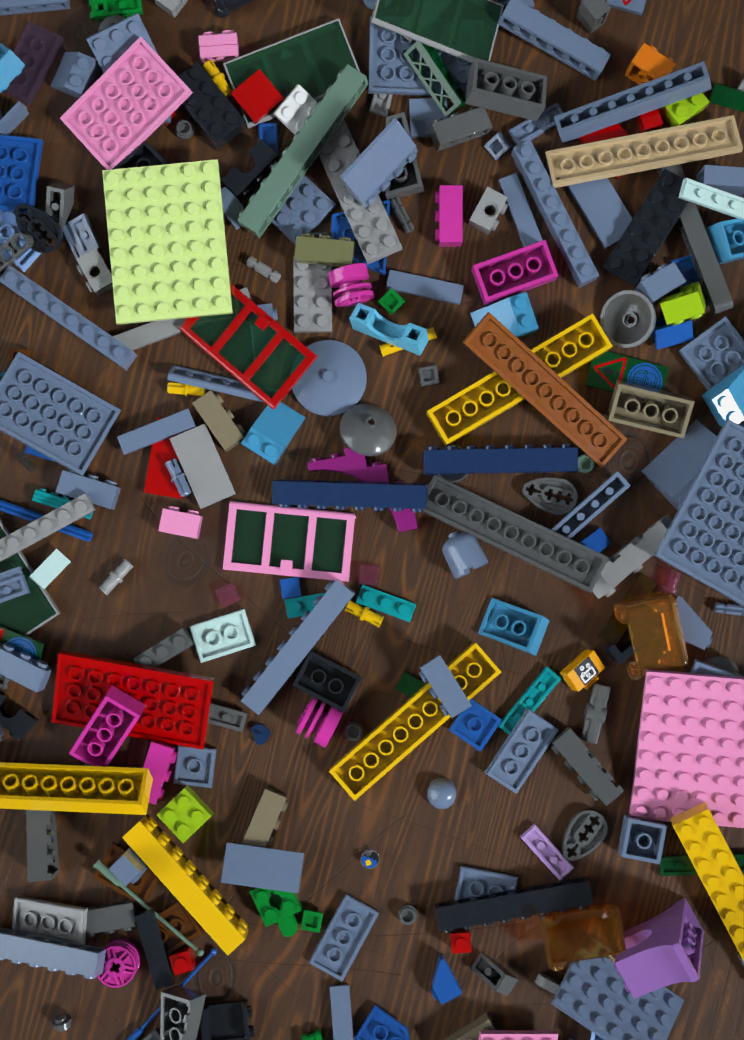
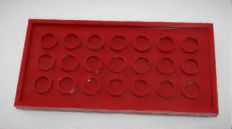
[52,650,214,750]

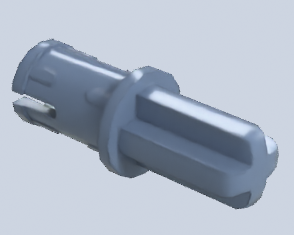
[165,459,191,497]

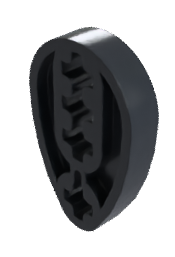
[15,204,63,253]

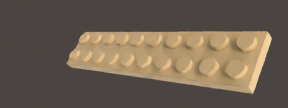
[545,115,743,188]

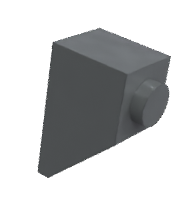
[46,182,75,227]
[471,952,518,996]

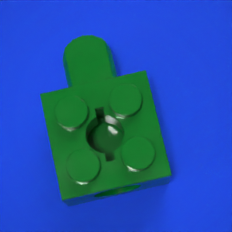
[249,887,302,937]

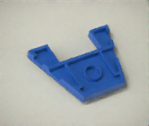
[331,200,390,275]

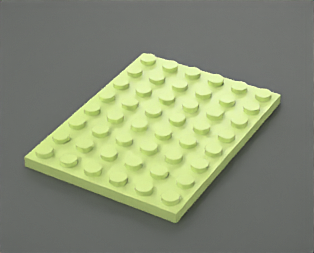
[102,159,233,325]

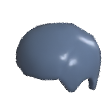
[427,777,457,809]

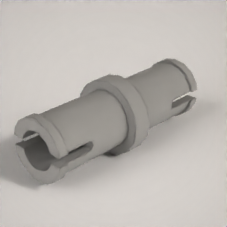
[99,559,134,595]

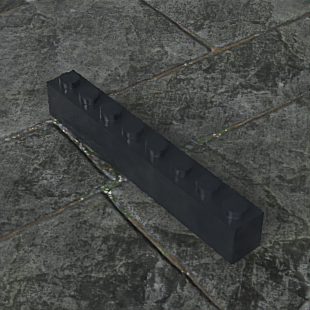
[434,877,593,933]

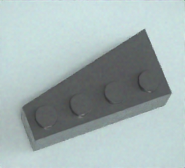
[386,112,424,201]
[551,726,624,806]
[24,810,60,882]
[160,985,206,1040]

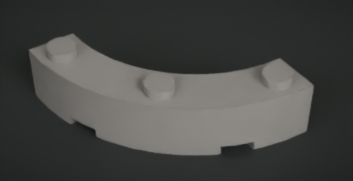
[593,515,672,599]

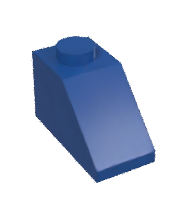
[577,527,611,553]
[430,954,462,1005]

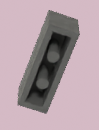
[429,106,492,151]
[133,628,195,667]
[85,899,137,938]

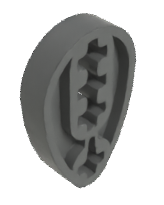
[522,478,577,515]
[562,809,607,861]

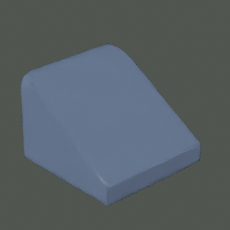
[484,132,513,160]

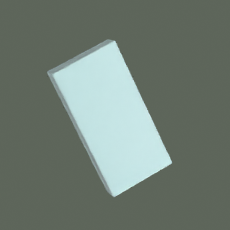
[29,549,71,590]

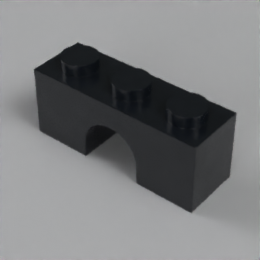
[221,139,279,200]
[0,689,40,740]

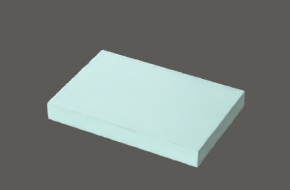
[189,609,256,663]

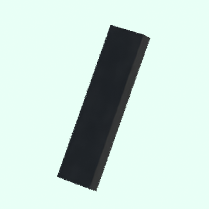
[134,909,175,990]

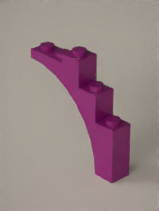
[307,447,418,532]

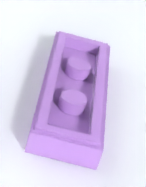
[520,824,574,880]

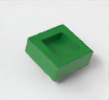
[378,288,405,315]
[301,908,323,933]

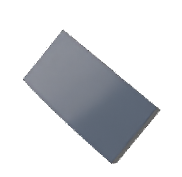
[221,186,244,230]

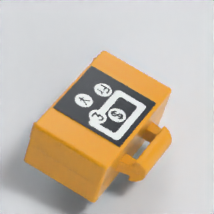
[560,649,605,692]

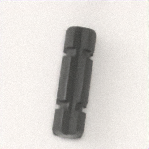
[390,197,414,234]

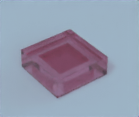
[359,565,379,585]
[215,582,241,608]

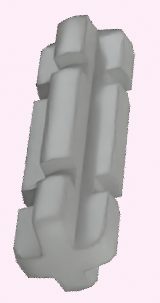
[246,256,281,283]

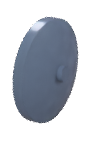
[291,340,367,417]

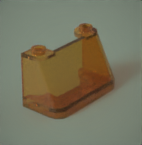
[614,593,689,680]
[538,904,626,971]

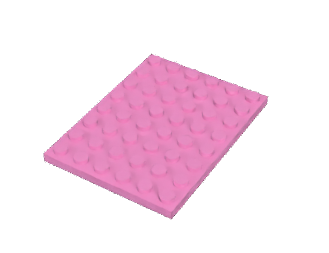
[629,669,744,828]

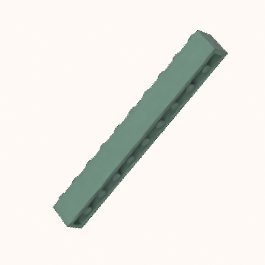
[237,64,368,239]

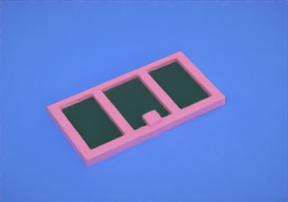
[223,501,356,582]

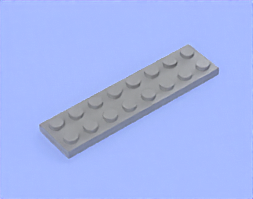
[318,119,402,265]

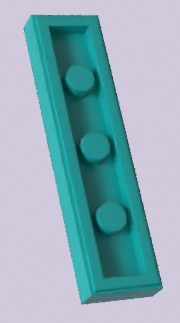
[498,666,561,735]

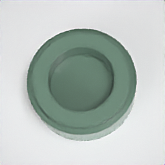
[578,454,595,473]

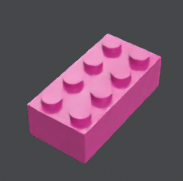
[471,240,558,306]
[69,685,145,767]

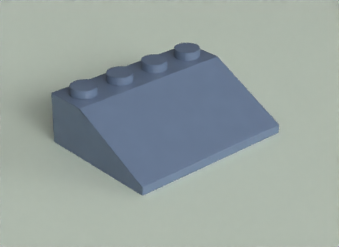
[340,118,418,208]
[641,419,717,510]

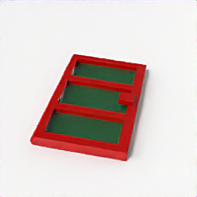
[179,283,318,410]

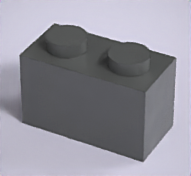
[576,0,611,34]

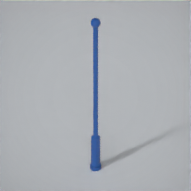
[126,947,217,1040]

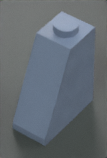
[659,595,713,650]

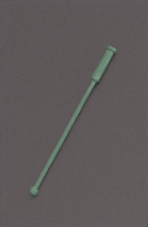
[93,859,204,957]

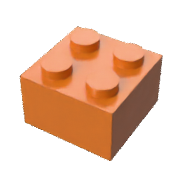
[625,43,676,85]

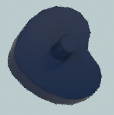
[251,724,271,745]

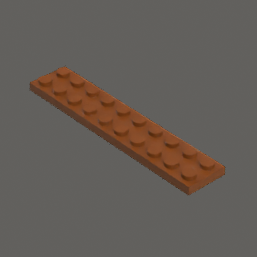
[462,312,627,468]

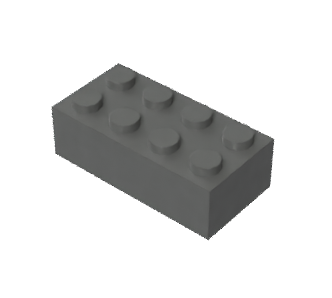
[465,58,547,121]

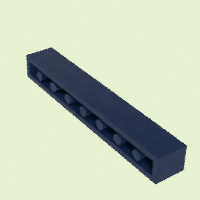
[422,444,578,475]
[272,479,428,512]

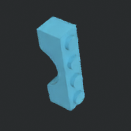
[349,303,429,356]

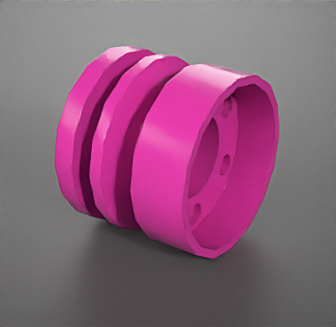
[328,263,374,307]
[296,697,343,748]
[97,938,141,988]

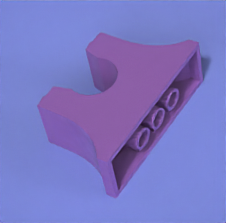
[614,898,704,999]

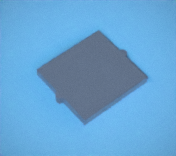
[0,101,29,135]

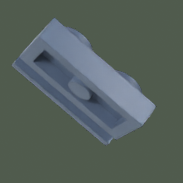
[62,213,102,259]
[0,566,30,603]

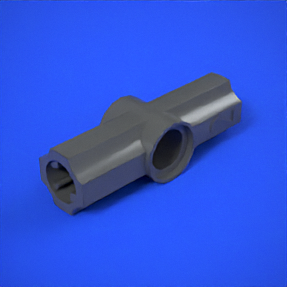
[580,683,611,744]

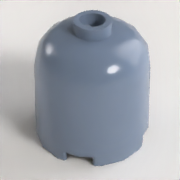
[442,531,489,579]

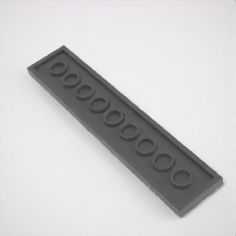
[423,475,609,593]

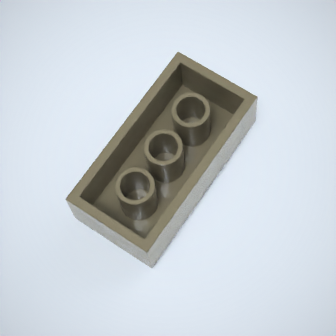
[607,380,695,439]

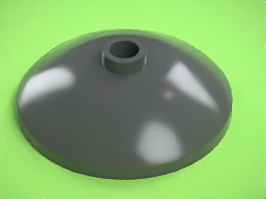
[600,290,656,348]
[339,403,397,456]

